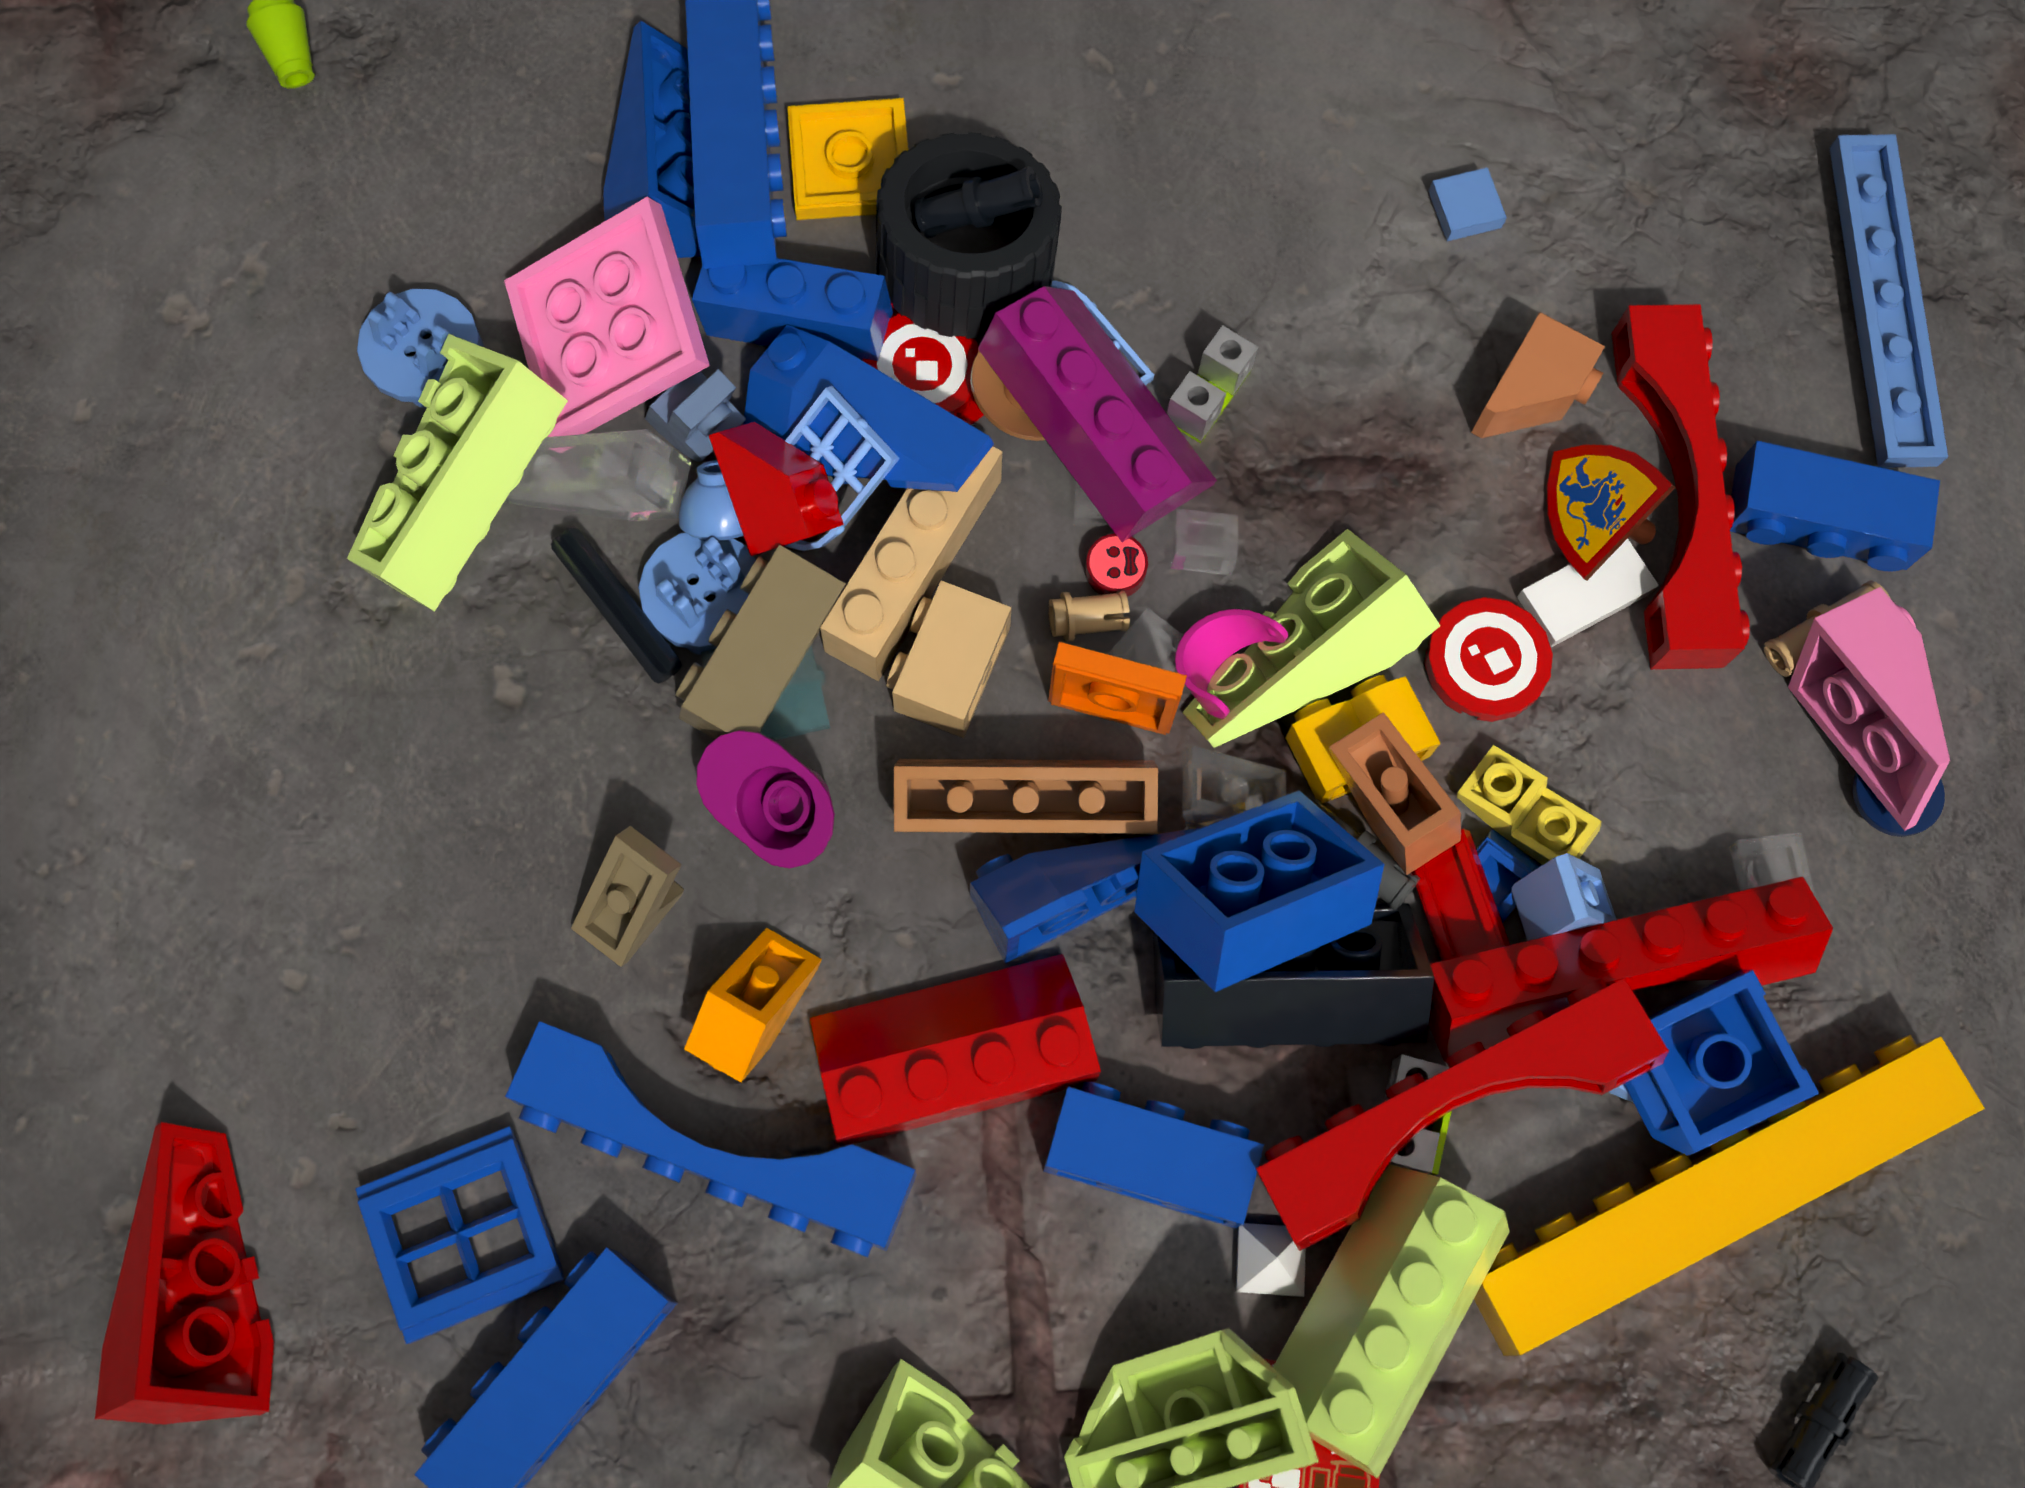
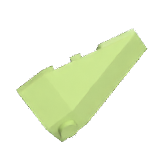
[1182,529,1441,748]

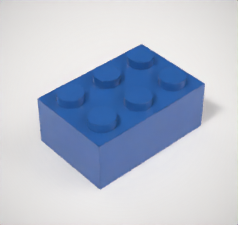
[1134,790,1385,992]

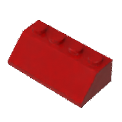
[810,954,1101,1148]

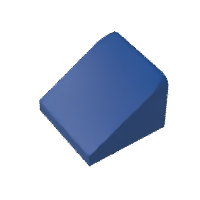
[1476,829,1541,923]

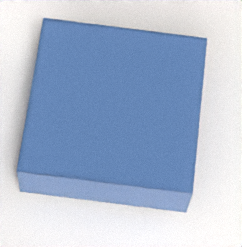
[1428,167,1507,241]

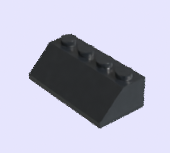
[1153,903,1434,1049]

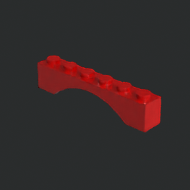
[1611,304,1750,670]
[1429,876,1834,1062]
[1256,978,1669,1251]

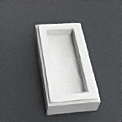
[1517,538,1659,647]

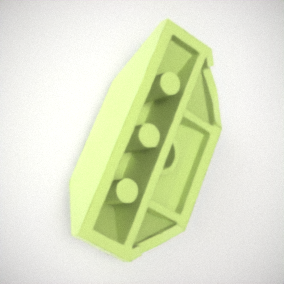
[1064,1328,1318,1488]

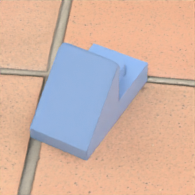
[1512,853,1616,941]

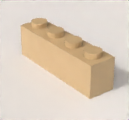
[820,446,1003,681]

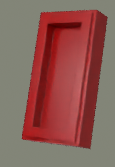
[1411,829,1510,961]

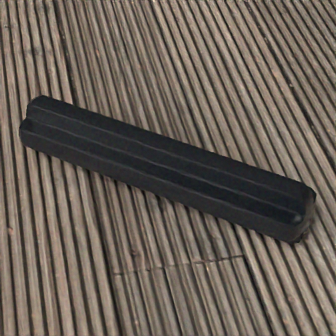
[551,527,682,684]

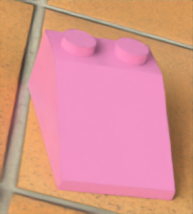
[1788,587,1950,831]

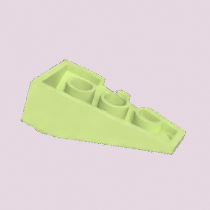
[827,1359,1031,1488]

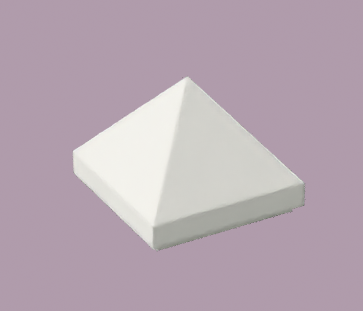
[1235,1223,1306,1297]

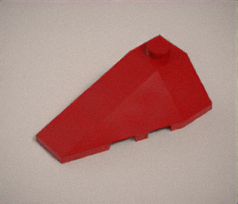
[95,1122,274,1425]

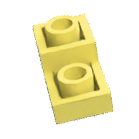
[1457,745,1602,865]

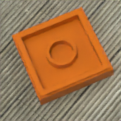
[1048,642,1187,735]

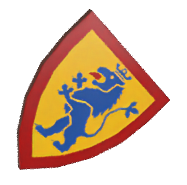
[1547,444,1676,581]

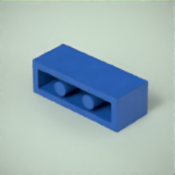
[692,258,893,361]
[1730,441,1940,571]
[1043,1081,1264,1229]

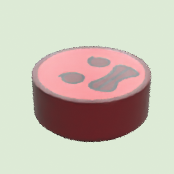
[1085,533,1148,597]

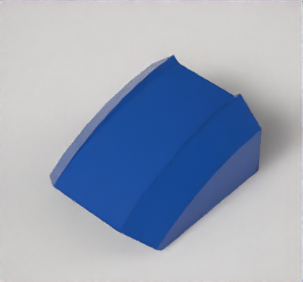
[1624,969,1819,1155]

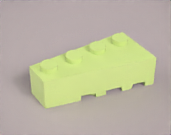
[347,334,568,611]

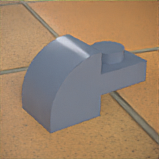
[645,369,746,462]

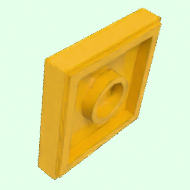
[787,98,908,220]

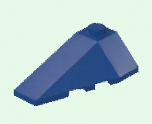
[603,21,701,258]

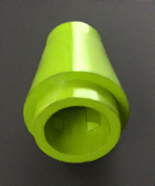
[246,0,314,88]

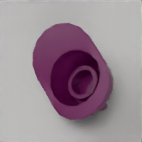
[696,730,835,869]

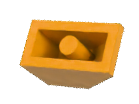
[684,928,822,1083]

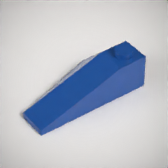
[743,324,994,492]
[970,827,1203,964]

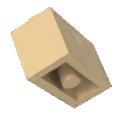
[886,580,1012,738]

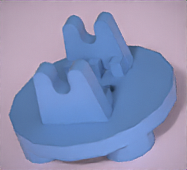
[357,289,484,408]
[639,533,756,655]

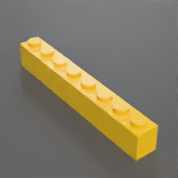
[1474,1034,1985,1356]

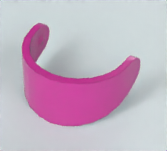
[1175,609,1288,719]

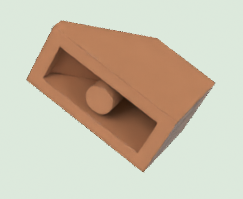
[1471,312,1605,438]
[1329,712,1461,875]

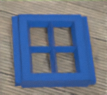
[355,1126,565,1344]

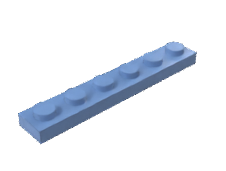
[1830,134,1948,468]

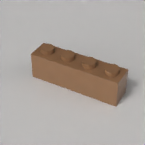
[894,759,1158,834]

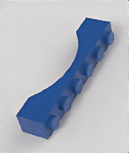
[505,1021,917,1258]

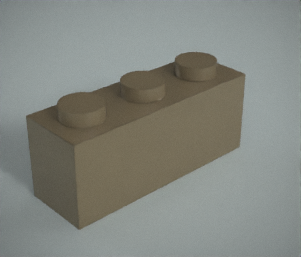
[675,545,846,740]

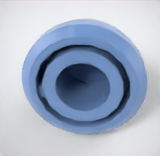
[679,460,744,541]

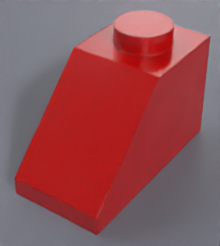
[709,422,844,556]

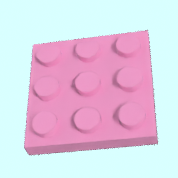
[504,197,710,446]

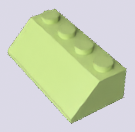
[1273,1164,1510,1479]

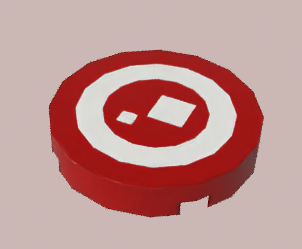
[863,313,979,417]
[1424,597,1553,722]

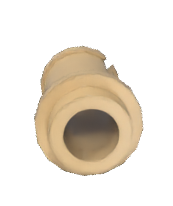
[1049,591,1130,642]

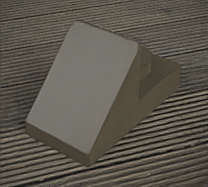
[571,826,684,967]

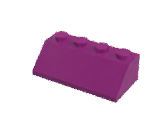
[978,286,1217,542]

